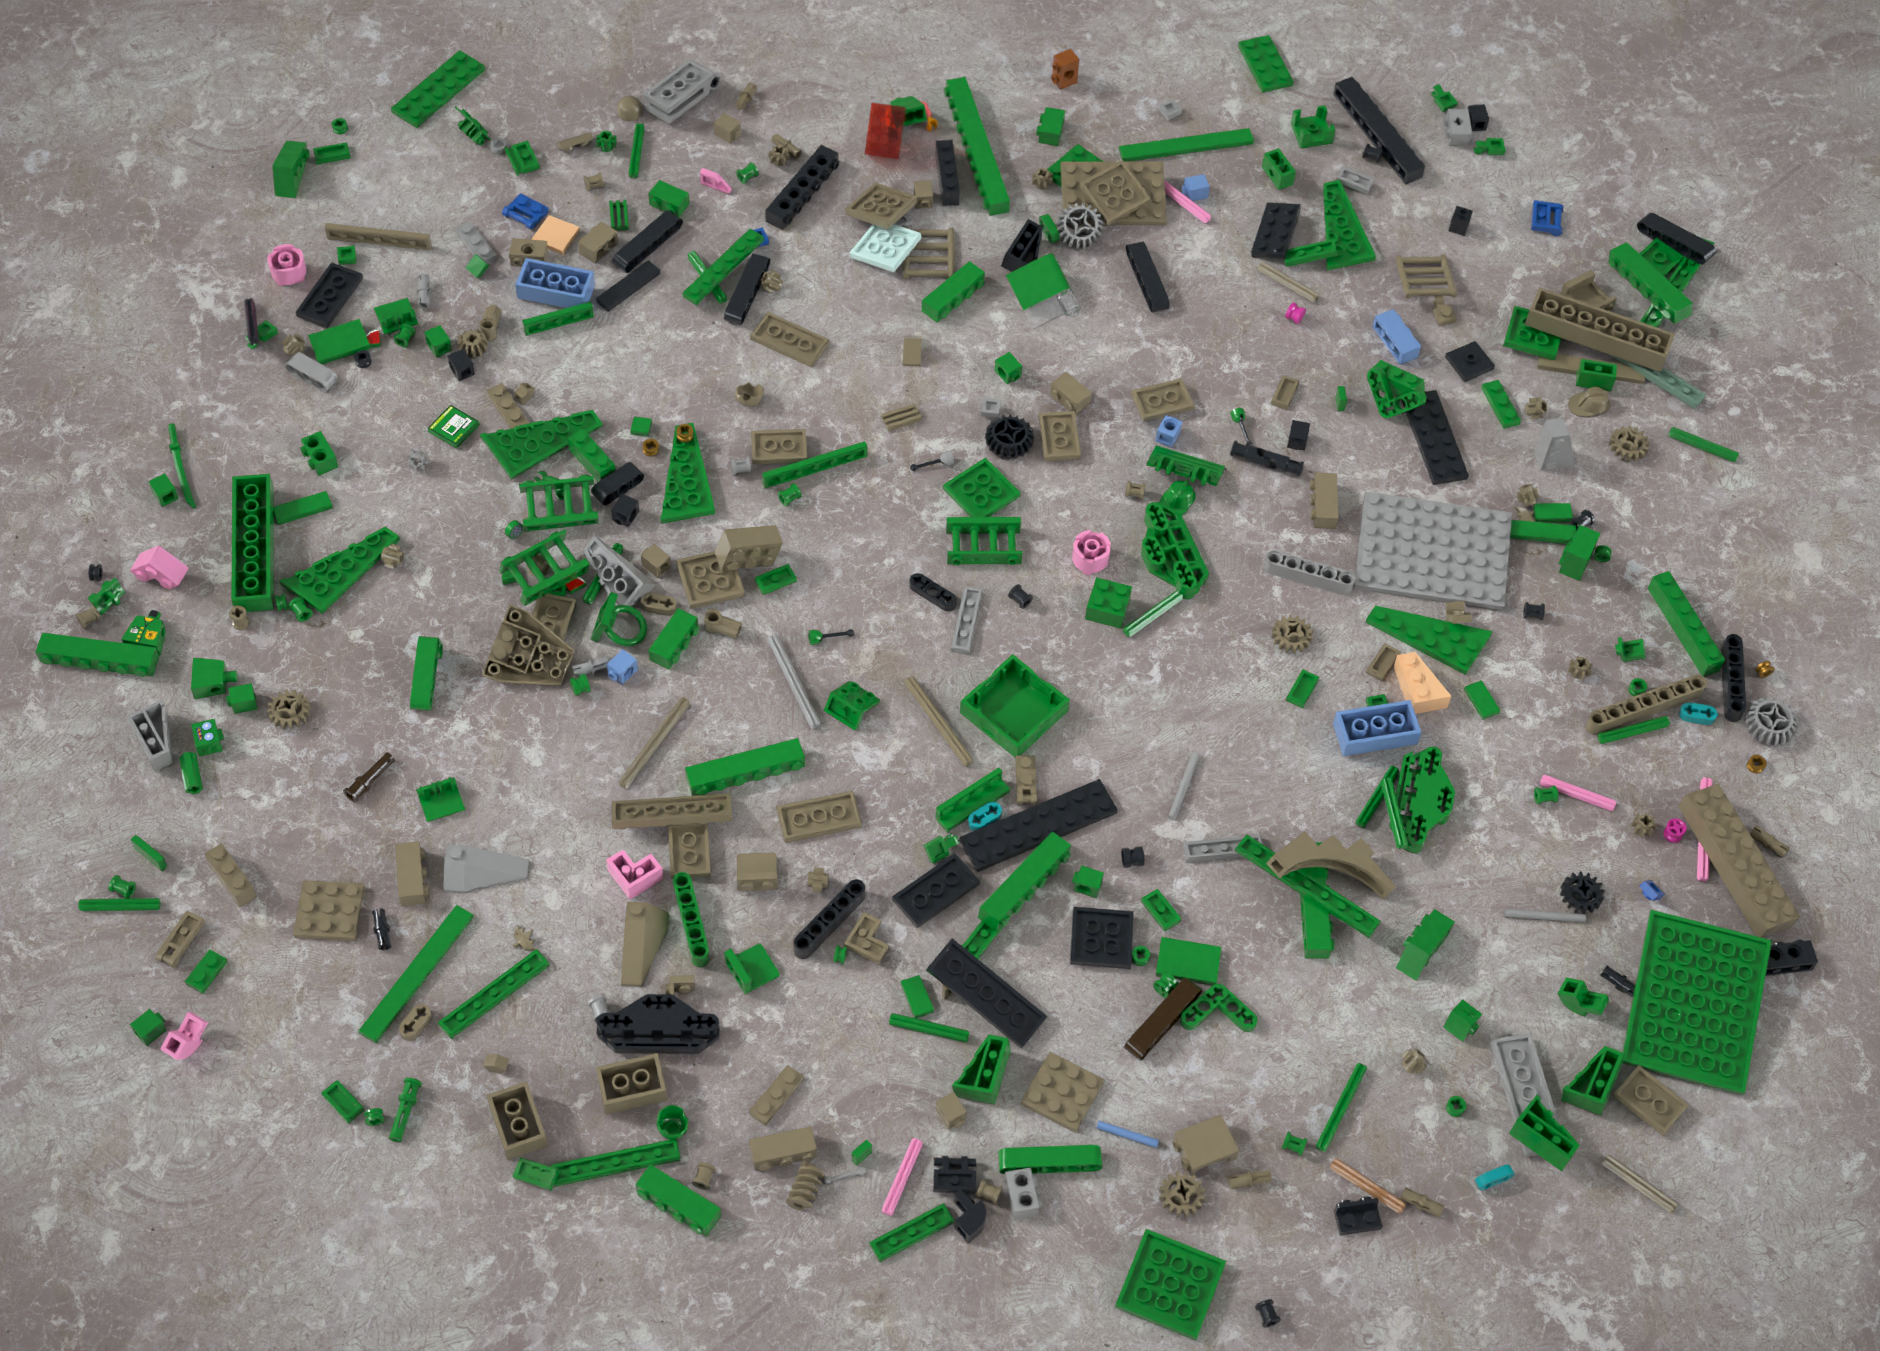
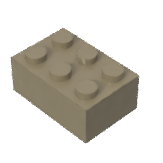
[715,525,783,570]
[596,1053,668,1115]
[486,1081,548,1160]

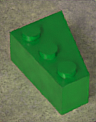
[1396,909,1455,981]

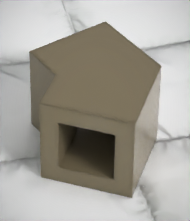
[514,383,535,405]
[483,1054,509,1074]

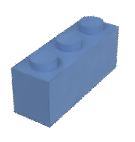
[1373,309,1421,365]

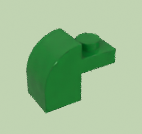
[1558,977,1609,1017]

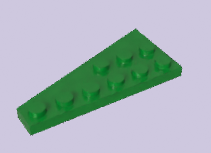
[1323,180,1376,271]
[480,409,603,480]
[660,423,715,524]
[279,527,400,614]
[1365,605,1493,675]

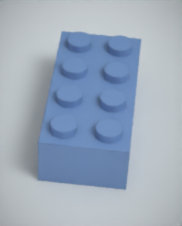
[515,258,595,308]
[1333,700,1421,756]

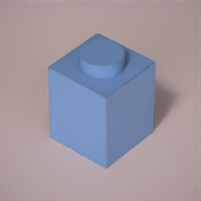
[1182,174,1210,201]

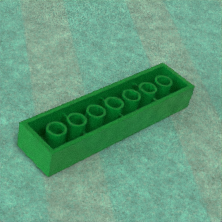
[231,473,274,612]

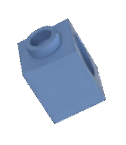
[1156,415,1182,448]
[607,649,638,685]

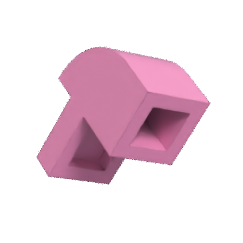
[160,1012,208,1060]

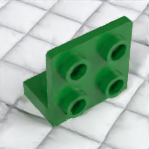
[823,681,880,730]
[724,943,780,994]

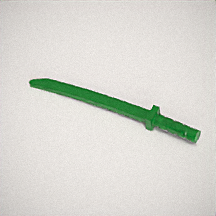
[168,423,196,509]

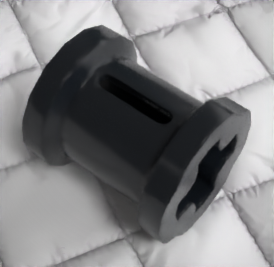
[1362,143,1384,163]
[1570,510,1595,531]
[1008,584,1033,609]
[1523,602,1545,620]
[1255,1299,1281,1328]

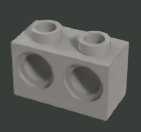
[1004,1168,1042,1220]

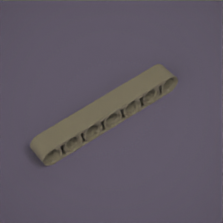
[1586,675,1707,735]

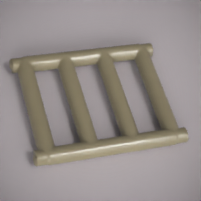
[903,227,955,279]
[1395,254,1457,298]

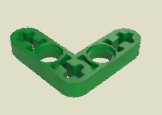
[1367,367,1427,418]
[1180,984,1257,1032]

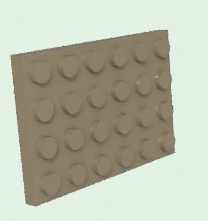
[1060,162,1167,226]

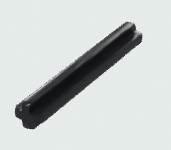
[244,298,259,345]

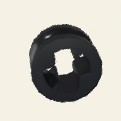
[354,350,372,368]
[88,564,103,581]

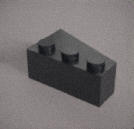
[1001,219,1043,272]

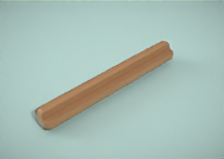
[1330,1158,1406,1213]

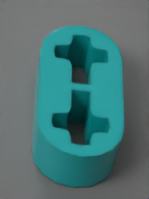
[1679,703,1718,725]
[968,802,1002,831]
[1475,1164,1515,1191]

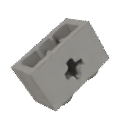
[1443,109,1472,146]

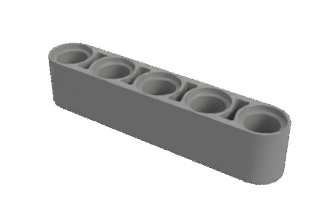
[1264,550,1355,595]

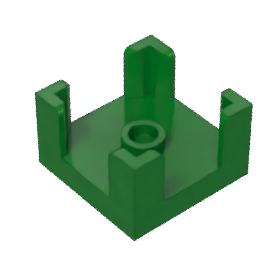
[1291,105,1336,149]

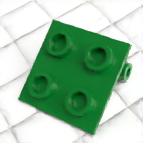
[455,106,491,145]
[374,297,418,335]
[416,777,465,822]

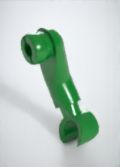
[534,471,564,500]

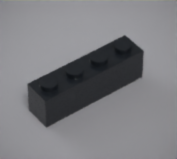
[935,140,960,206]

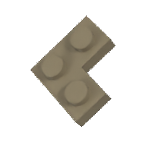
[844,912,889,965]

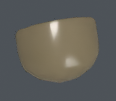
[617,96,642,121]
[735,382,764,407]

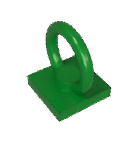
[590,592,647,647]

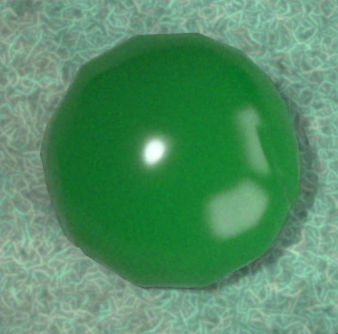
[656,1105,689,1140]

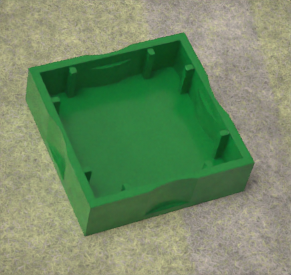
[960,654,1070,758]

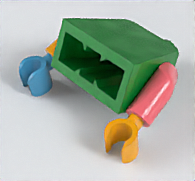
[885,96,938,142]

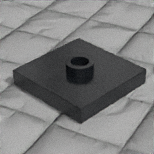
[1445,341,1495,382]

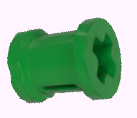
[736,162,759,184]
[393,324,416,348]
[777,483,802,506]
[288,597,313,622]
[1534,785,1558,805]
[108,875,136,898]
[1281,1131,1308,1156]

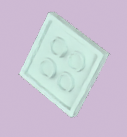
[850,224,922,272]

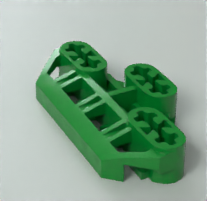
[1140,502,1209,600]
[1389,746,1455,854]

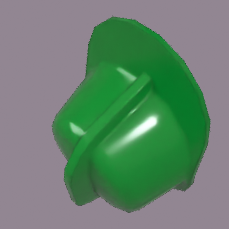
[1159,479,1196,518]

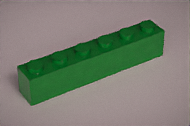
[1608,242,1693,324]
[1648,571,1725,677]
[35,632,159,677]
[685,738,805,796]
[978,831,1071,932]
[1300,842,1334,959]

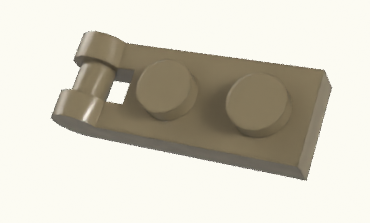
[1015,755,1037,805]
[155,910,205,968]

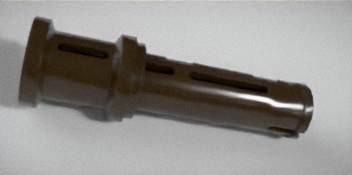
[343,752,395,803]

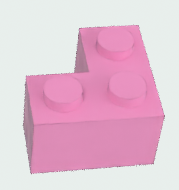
[130,546,189,589]
[606,850,663,900]

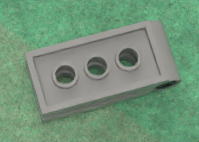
[643,59,721,124]

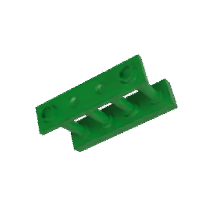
[519,474,599,532]
[946,517,1023,565]
[499,529,590,606]

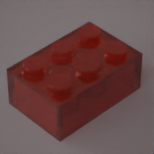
[865,102,907,160]

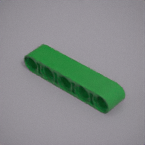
[673,872,710,967]
[998,1145,1103,1175]

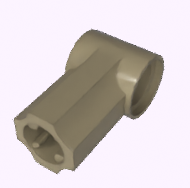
[480,305,502,341]
[704,609,742,639]

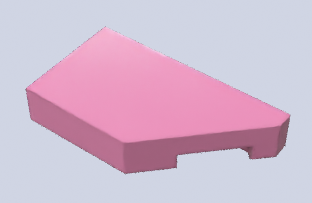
[700,168,732,194]

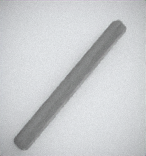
[768,634,820,729]

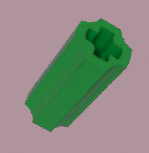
[179,752,203,795]

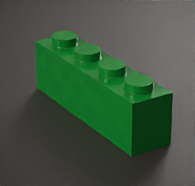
[921,261,985,322]
[635,1164,721,1237]

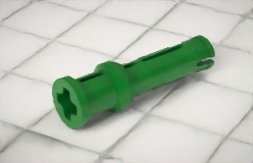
[388,1077,422,1143]

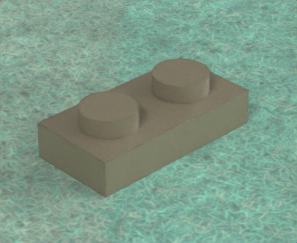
[556,132,593,151]

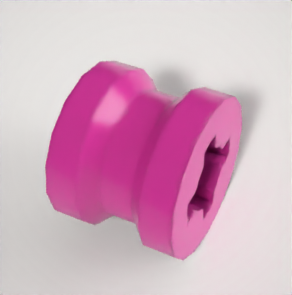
[1285,302,1306,324]
[1663,818,1687,843]

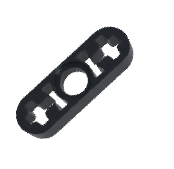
[909,573,957,611]

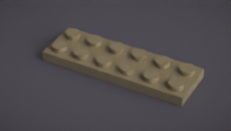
[612,793,732,830]

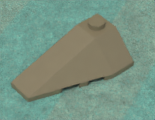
[621,902,669,987]

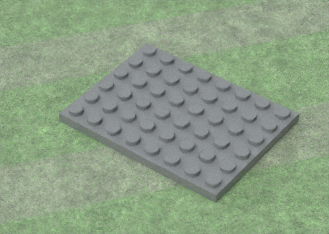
[1354,491,1512,610]

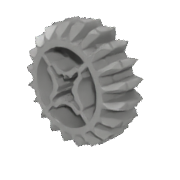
[1057,202,1104,249]
[1745,696,1799,747]

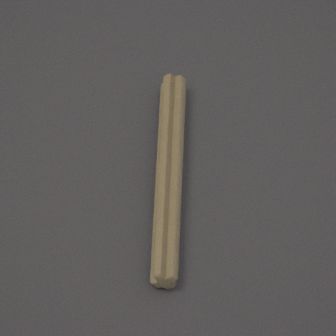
[905,676,973,767]
[619,697,690,789]

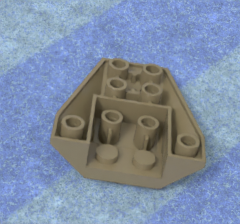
[481,604,575,686]

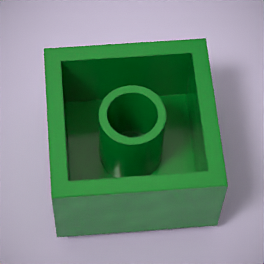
[1558,525,1601,581]
[1085,577,1133,629]

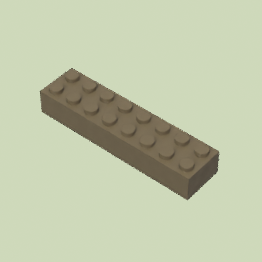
[1525,287,1675,372]
[1678,783,1800,938]

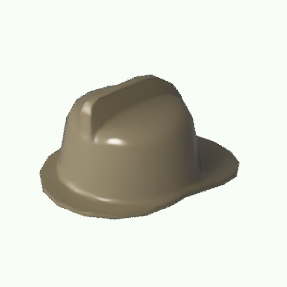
[1568,387,1610,417]

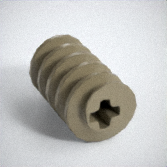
[786,1162,825,1210]

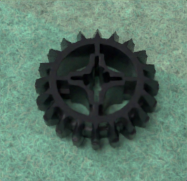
[985,414,1034,460]

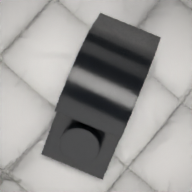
[954,1189,986,1244]

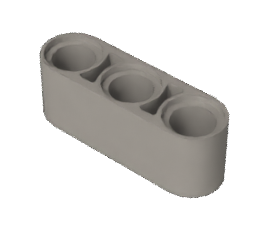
[285,352,338,392]

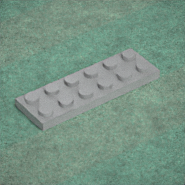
[1490,1033,1560,1157]

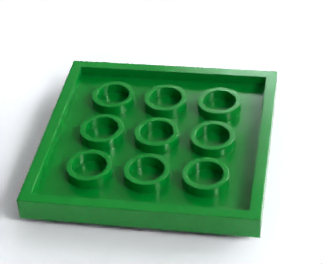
[1115,1229,1226,1341]

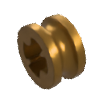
[677,424,693,442]
[642,438,659,456]
[1755,661,1775,678]
[1746,754,1767,774]

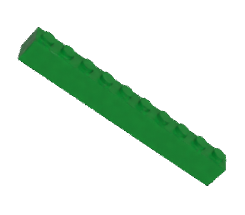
[944,76,1010,216]

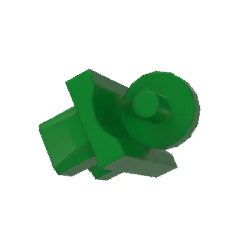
[88,578,126,615]

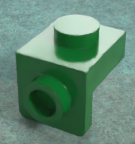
[1615,637,1646,662]

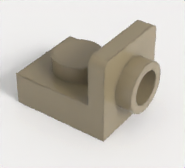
[1445,600,1472,624]
[666,975,695,996]

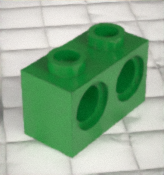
[300,431,339,476]

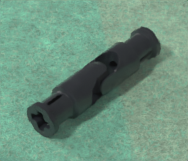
[1230,441,1304,477]

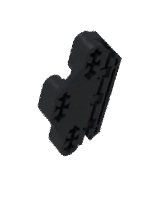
[597,994,720,1054]

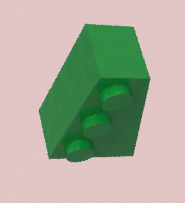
[272,140,310,198]
[952,1034,1011,1105]
[1561,1046,1625,1116]
[1509,1095,1580,1172]

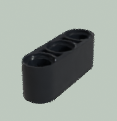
[591,462,644,506]

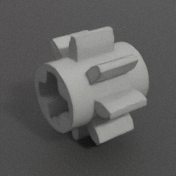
[406,447,429,471]

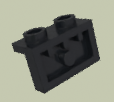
[1334,1197,1382,1236]

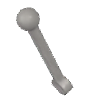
[823,1167,866,1185]

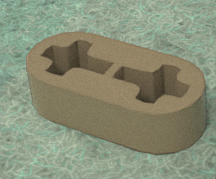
[641,593,677,615]
[399,1004,432,1041]

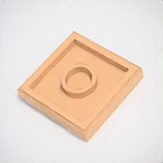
[532,215,580,255]

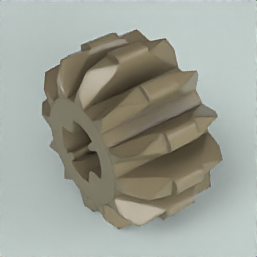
[457,329,488,359]

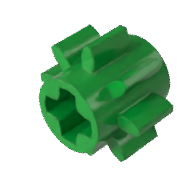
[596,131,617,152]

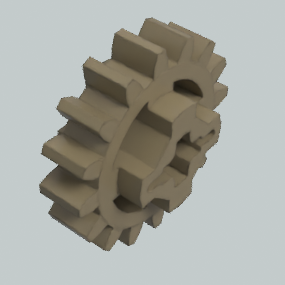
[1609,426,1650,462]
[1271,615,1313,654]
[267,689,311,730]
[1159,1171,1205,1218]

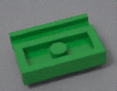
[504,140,540,176]

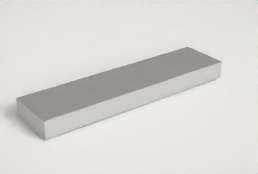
[951,586,983,655]
[1183,834,1263,863]

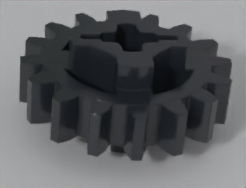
[1560,871,1605,914]

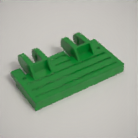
[1146,445,1225,486]

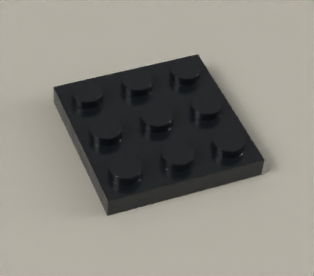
[1070,906,1134,969]

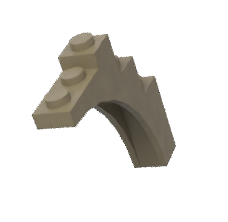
[1266,831,1396,900]

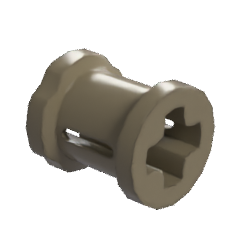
[584,172,604,191]
[1125,480,1146,500]
[75,605,101,629]
[229,606,250,630]
[691,1162,716,1190]
[976,1179,1003,1205]

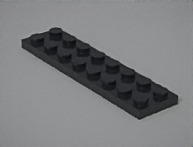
[959,779,1118,872]

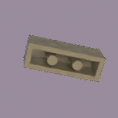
[1309,472,1339,529]
[395,841,429,907]
[204,843,257,908]
[749,1126,817,1171]

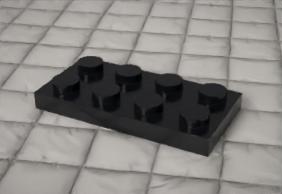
[1251,202,1301,259]
[295,262,363,328]
[892,853,980,928]

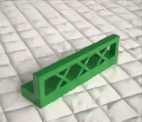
[935,767,1010,833]

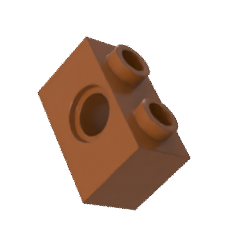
[1051,49,1080,90]

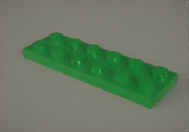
[391,50,485,128]

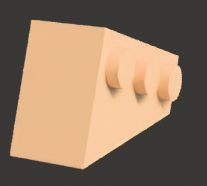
[1394,652,1451,714]

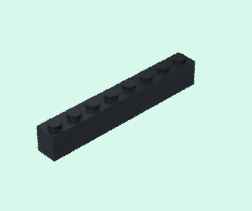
[1333,76,1425,185]

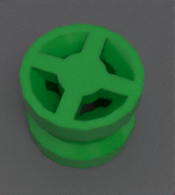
[569,674,591,697]
[1153,972,1178,998]

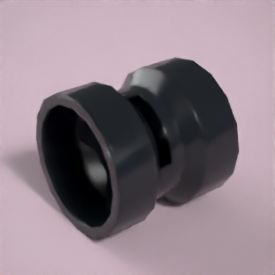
[1121,846,1145,868]

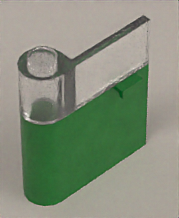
[1006,253,1081,330]

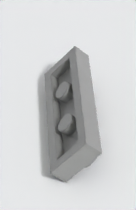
[455,221,497,264]

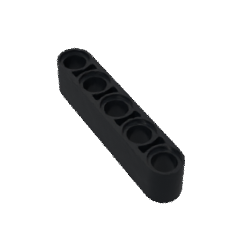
[612,210,683,273]
[1637,212,1716,265]
[1126,241,1170,312]
[724,253,770,325]
[1721,634,1746,722]
[794,879,865,959]

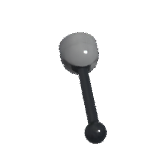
[910,450,954,471]

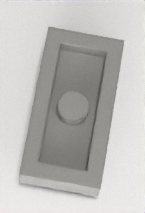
[1336,166,1374,194]

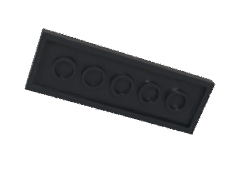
[1401,390,1469,485]
[926,938,1048,1049]

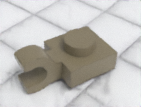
[1433,296,1457,326]

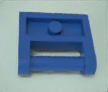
[502,193,549,230]
[1531,200,1564,236]

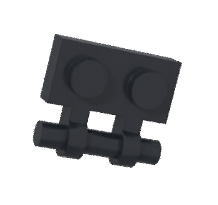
[933,1155,976,1194]

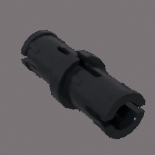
[372,908,391,950]
[1600,965,1635,998]

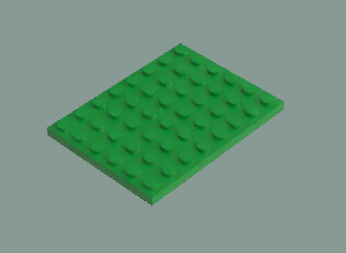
[1622,910,1772,1095]

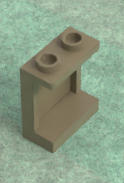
[1560,270,1617,312]
[1172,1114,1239,1176]

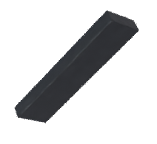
[596,260,661,312]

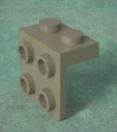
[737,852,778,891]

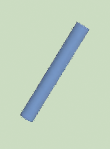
[1097,1121,1159,1148]

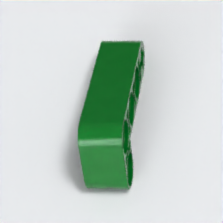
[410,636,443,711]

